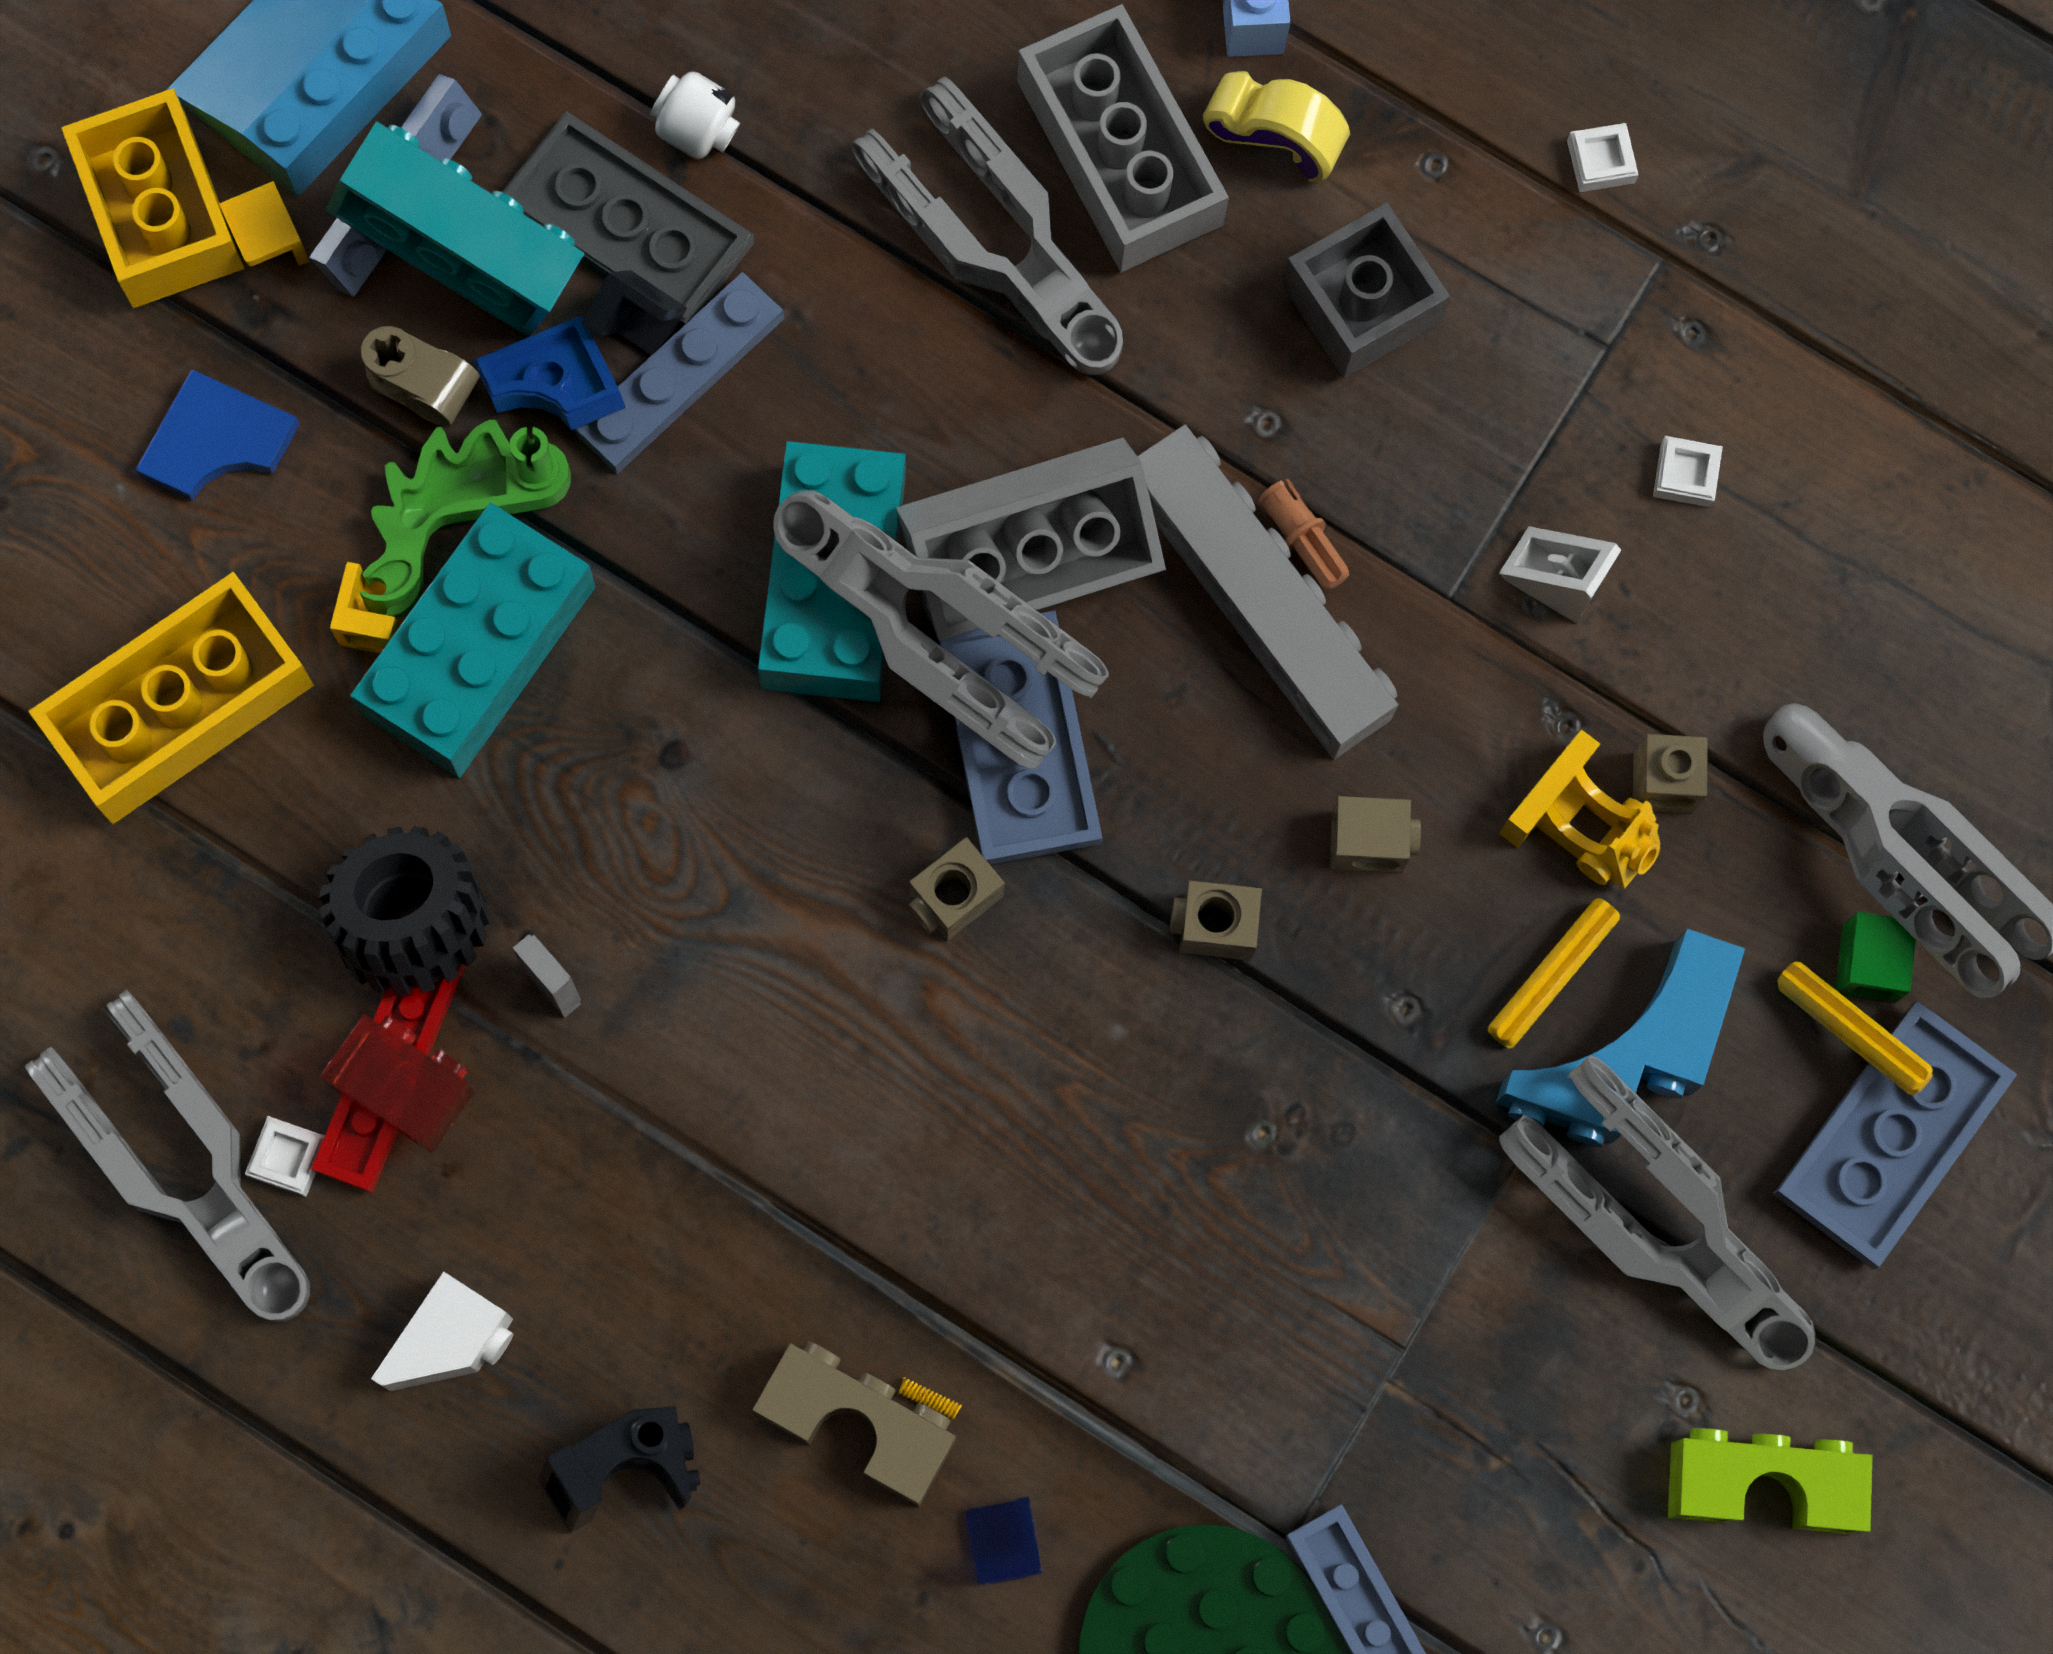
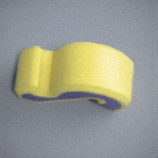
[1203,71,1350,182]

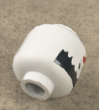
[650,71,740,159]

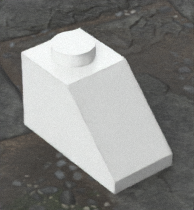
[371,1272,513,1391]

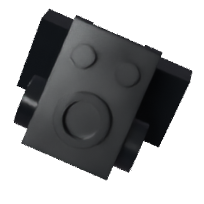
[538,1406,700,1534]

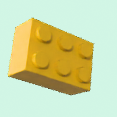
[61,88,244,309]

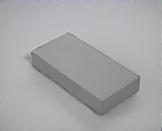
[513,934,581,1018]

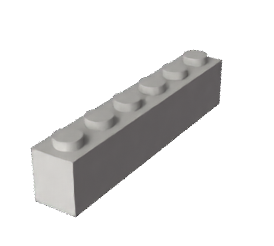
[1137,424,1399,760]

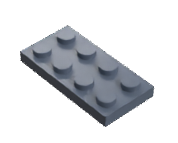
[938,610,1103,865]
[1773,1000,2017,1270]

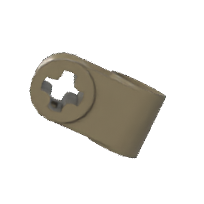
[361,326,480,428]

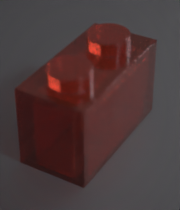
[320,1014,475,1154]

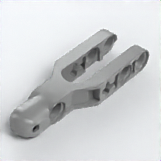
[851,77,1123,375]
[773,490,1109,769]
[1763,703,2053,999]
[25,989,310,1322]
[1499,1055,1815,1370]

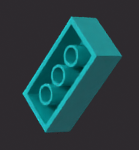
[325,121,585,337]
[758,441,906,702]
[350,502,596,779]

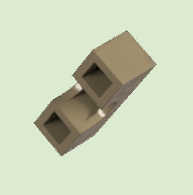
[753,1341,956,1507]

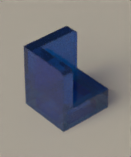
[966,1496,1042,1587]

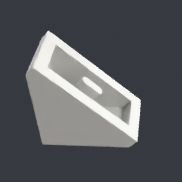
[1499,526,1621,623]

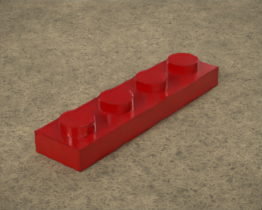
[311,965,466,1194]

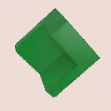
[1835,911,1916,1004]

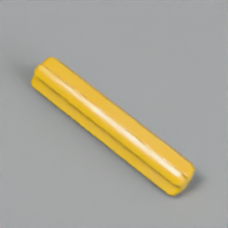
[1487,898,1620,1049]
[1777,961,1933,1095]

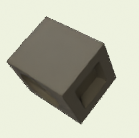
[1633,734,1708,814]
[1330,796,1421,873]
[908,837,1005,941]
[1170,880,1262,960]

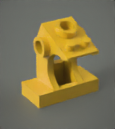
[1499,729,1661,889]

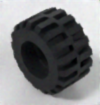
[319,826,490,996]

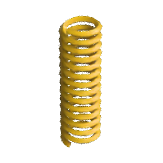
[898,1377,962,1420]

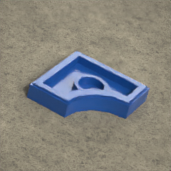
[473,315,626,430]
[136,369,300,501]

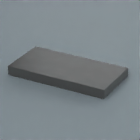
[502,111,755,328]

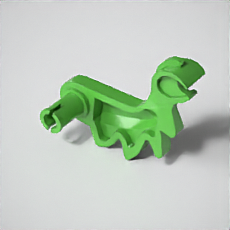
[360,420,571,619]

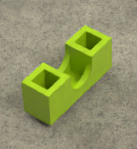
[1668,1428,1873,1535]

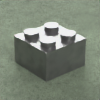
[1281,202,1451,379]

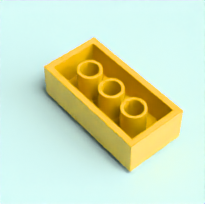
[28,572,314,824]

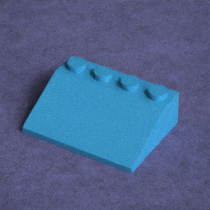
[167,0,451,198]

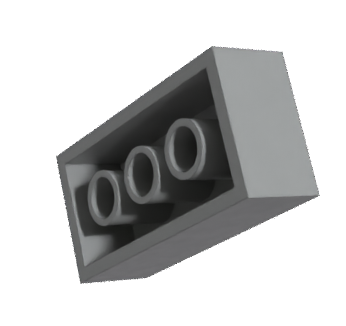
[1017,4,1229,273]
[896,438,1166,640]

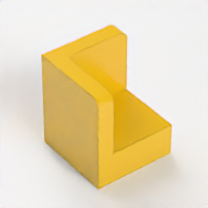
[219,181,310,266]
[330,562,409,653]

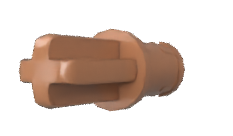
[1258,479,1349,591]

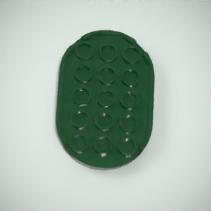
[1078,1524,1352,1654]

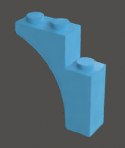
[1496,929,1745,1147]

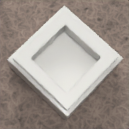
[1567,123,1639,192]
[1653,436,1723,507]
[245,1116,324,1197]

